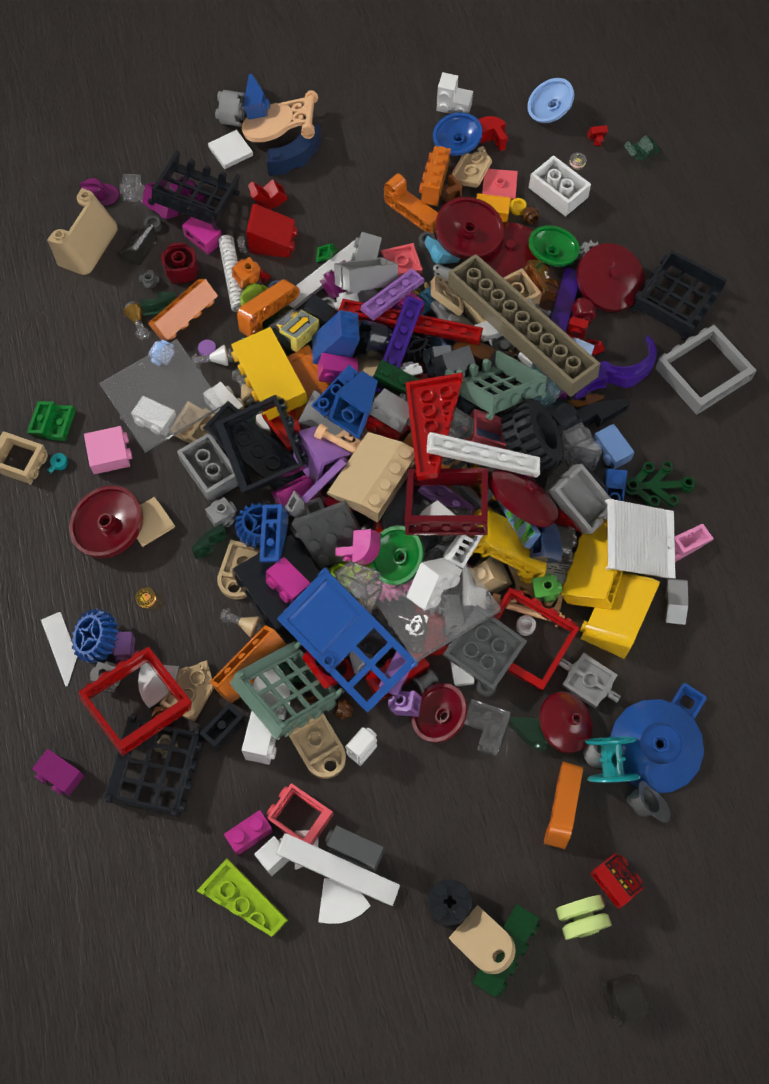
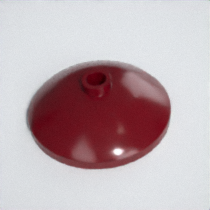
[411,683,468,743]
[539,692,593,753]

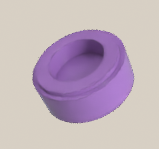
[198,340,217,358]

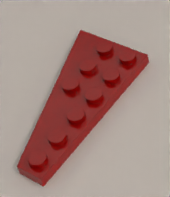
[406,372,463,481]

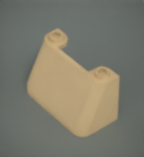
[47,188,118,275]

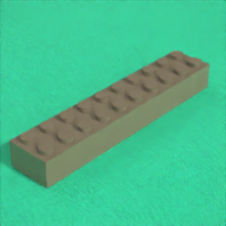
[448,254,600,397]

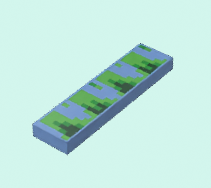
[495,497,541,549]

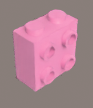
[84,426,132,474]

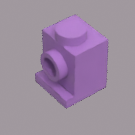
[112,632,135,663]
[388,691,422,717]

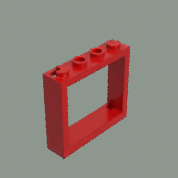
[493,588,579,692]
[79,647,192,756]

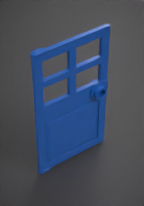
[277,567,419,713]

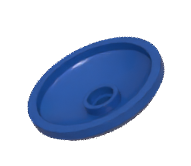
[433,113,482,156]

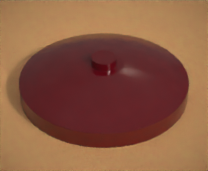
[435,197,504,260]
[482,222,541,278]
[576,243,645,312]
[488,468,559,527]
[69,486,143,559]

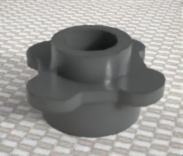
[139,270,159,288]

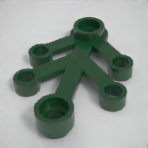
[625,461,696,508]

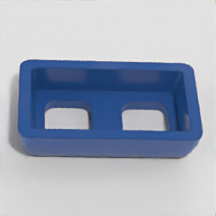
[671,683,707,719]

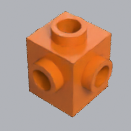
[232,257,260,289]

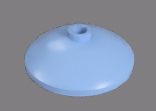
[528,78,574,123]

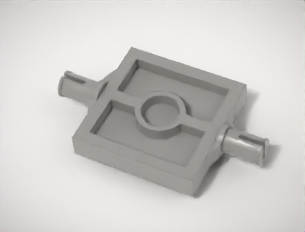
[559,653,621,709]

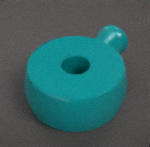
[47,453,68,474]

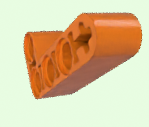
[384,173,438,234]
[237,279,300,337]
[544,762,583,850]

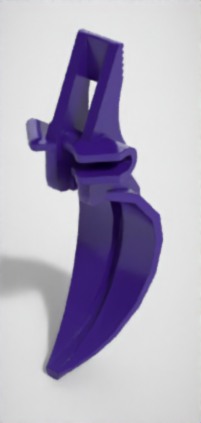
[574,335,657,400]

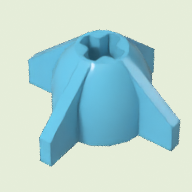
[424,236,460,265]

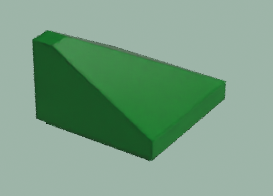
[316,243,338,263]

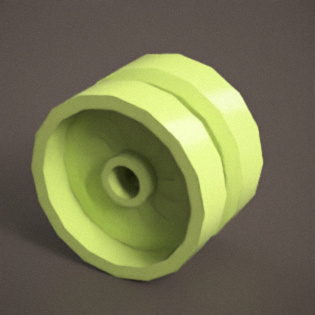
[556,895,612,940]

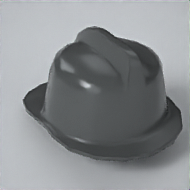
[626,781,671,822]

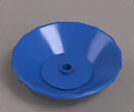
[610,699,704,793]

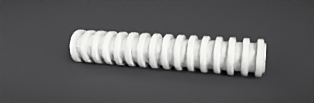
[218,235,243,312]

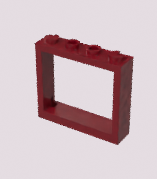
[404,468,488,535]

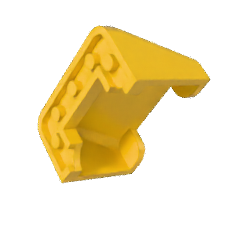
[463,508,547,585]
[580,572,660,659]

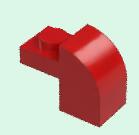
[478,116,508,151]
[248,179,288,209]
[566,316,589,341]

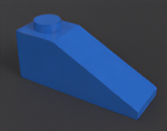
[243,74,270,120]
[260,504,289,563]

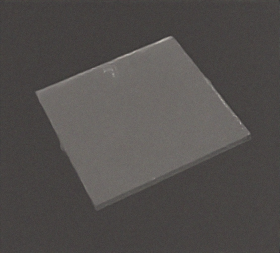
[99,339,223,453]
[366,539,501,662]

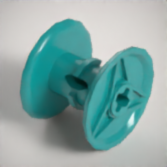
[584,737,640,782]

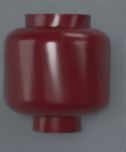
[572,298,596,324]

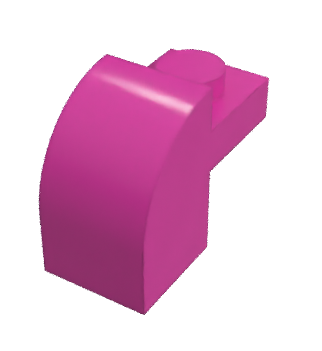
[336,529,381,566]

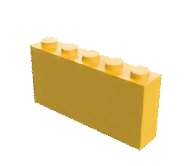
[231,327,308,421]
[561,518,623,609]

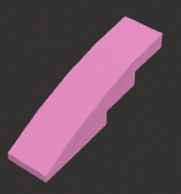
[644,524,713,577]

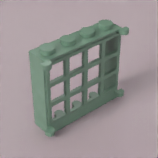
[445,351,547,420]
[230,641,344,740]

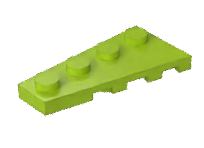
[197,858,288,937]

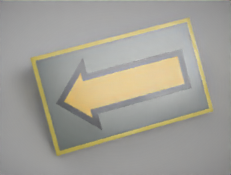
[279,310,319,352]

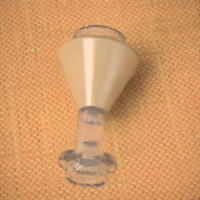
[232,369,259,407]
[220,608,265,639]

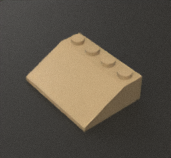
[327,432,415,523]

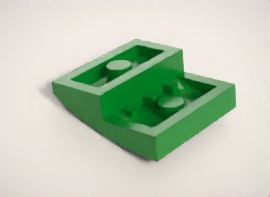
[27,401,76,441]

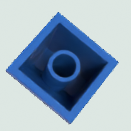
[312,310,360,365]
[328,371,378,440]

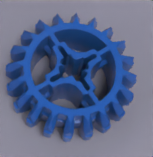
[235,501,269,550]
[71,609,120,663]

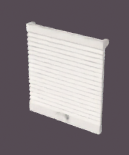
[605,499,675,579]

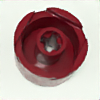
[161,242,199,284]

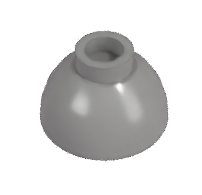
[583,744,602,768]

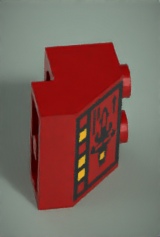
[590,853,644,909]

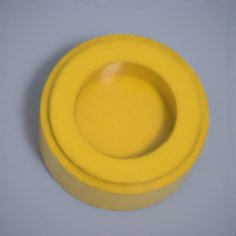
[509,198,527,215]

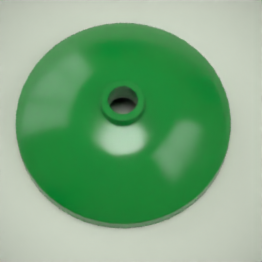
[529,226,580,267]
[370,526,424,585]

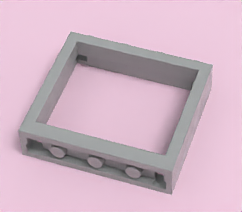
[655,325,757,415]

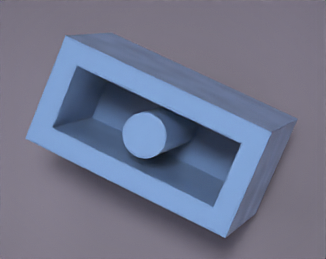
[592,424,635,469]

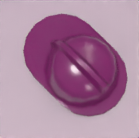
[80,178,119,206]

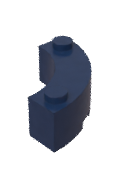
[267,124,321,176]
[530,522,563,563]

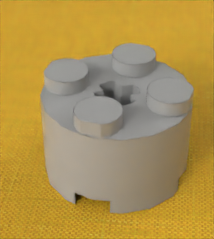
[215,90,245,127]

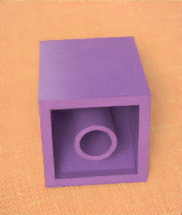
[293,426,353,485]

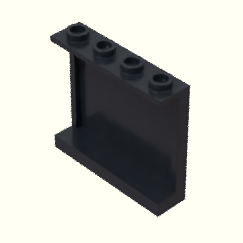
[233,534,321,635]

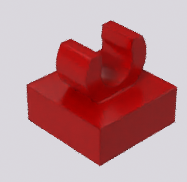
[587,125,608,146]

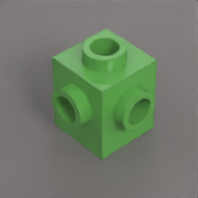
[532,573,562,603]

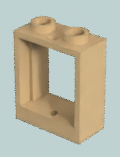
[0,431,48,485]

